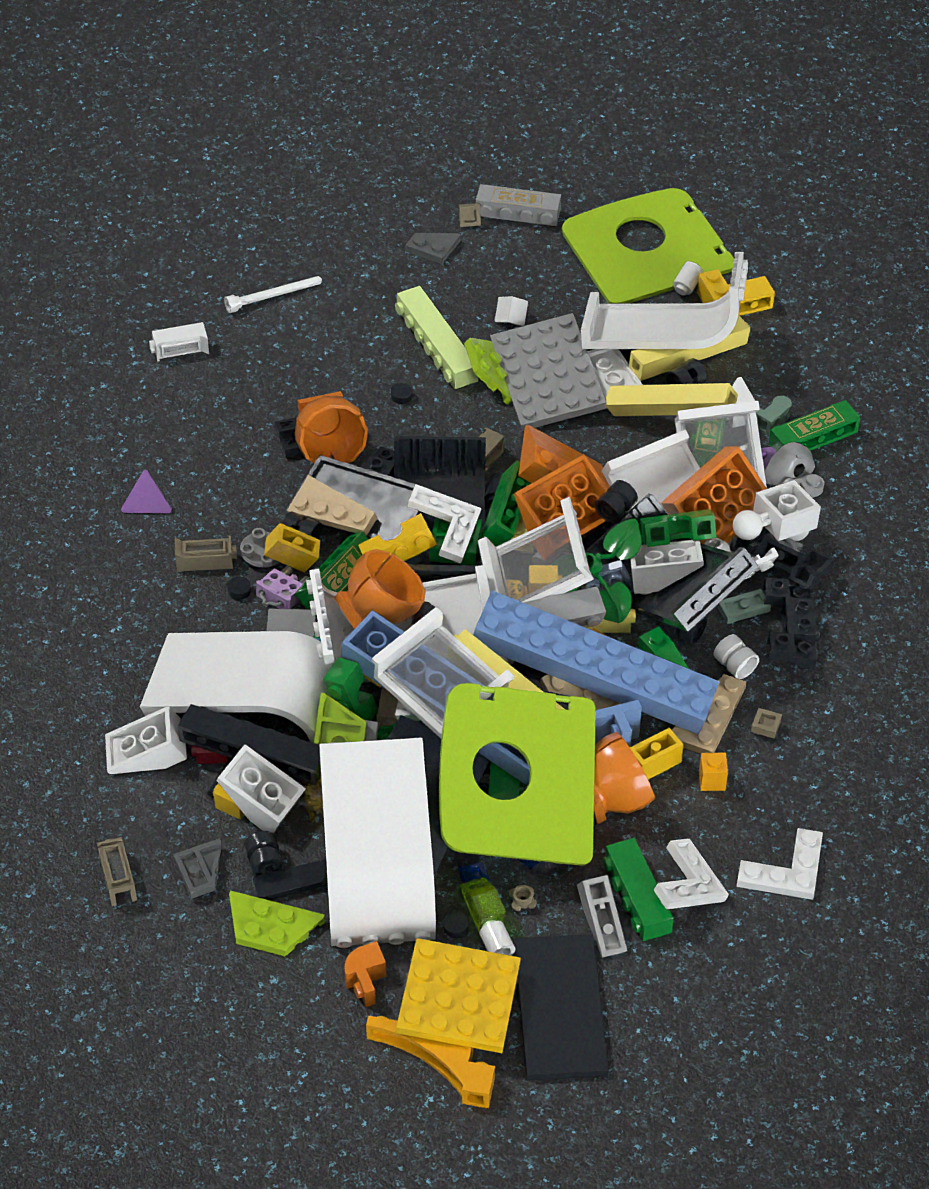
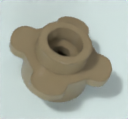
[509,885,537,911]

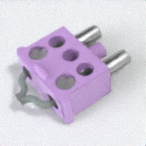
[256,566,309,609]

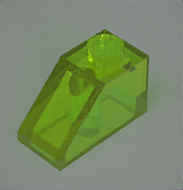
[460,877,506,932]

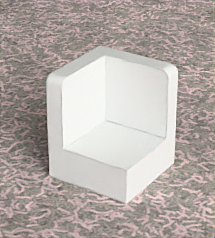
[495,296,528,326]

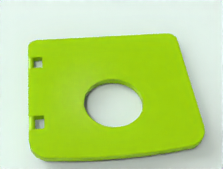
[562,188,734,304]
[439,683,596,866]

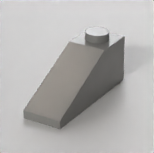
[577,875,627,958]

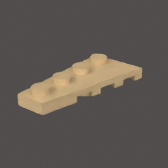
[287,475,377,536]
[672,674,747,754]

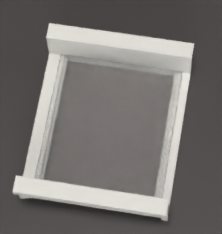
[675,401,767,488]
[478,497,594,602]
[371,607,514,738]

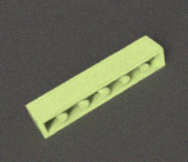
[395,286,478,389]

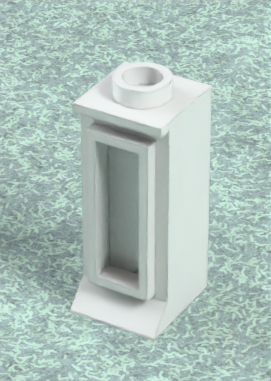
[149,322,209,361]

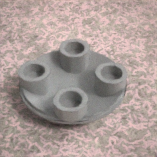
[240,528,280,567]

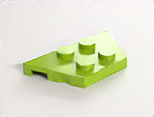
[464,338,512,405]
[308,693,368,789]
[229,891,325,956]

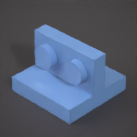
[595,700,642,747]

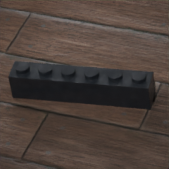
[178,704,321,786]

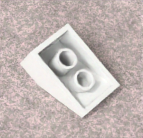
[630,540,704,595]
[105,706,187,774]
[216,745,306,833]

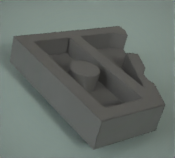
[405,233,461,264]
[173,838,221,899]

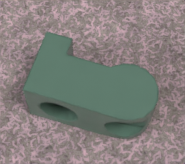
[756,396,792,436]

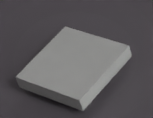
[267,609,316,637]

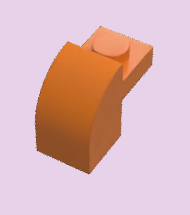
[344,941,386,1007]

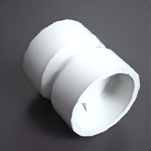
[714,634,759,679]

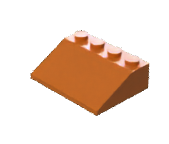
[518,424,610,488]
[661,446,767,544]
[514,454,608,561]

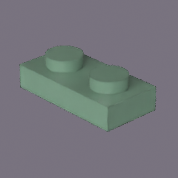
[717,589,771,624]

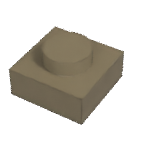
[459,203,481,227]
[751,708,782,739]

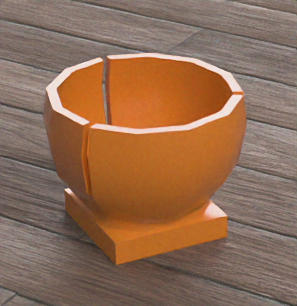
[295,391,368,464]
[334,549,426,629]
[594,732,655,824]

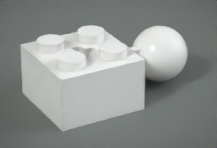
[733,480,821,541]

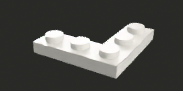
[407,484,481,563]
[737,828,823,900]
[654,839,729,909]

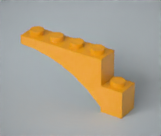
[366,1016,495,1108]

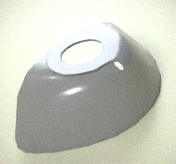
[764,442,815,486]

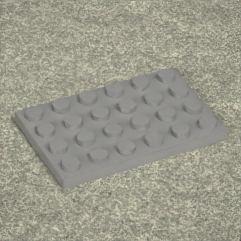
[490,313,607,431]

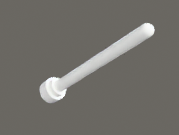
[224,276,322,313]

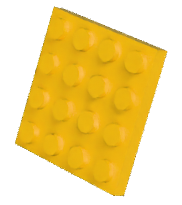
[396,938,521,1053]

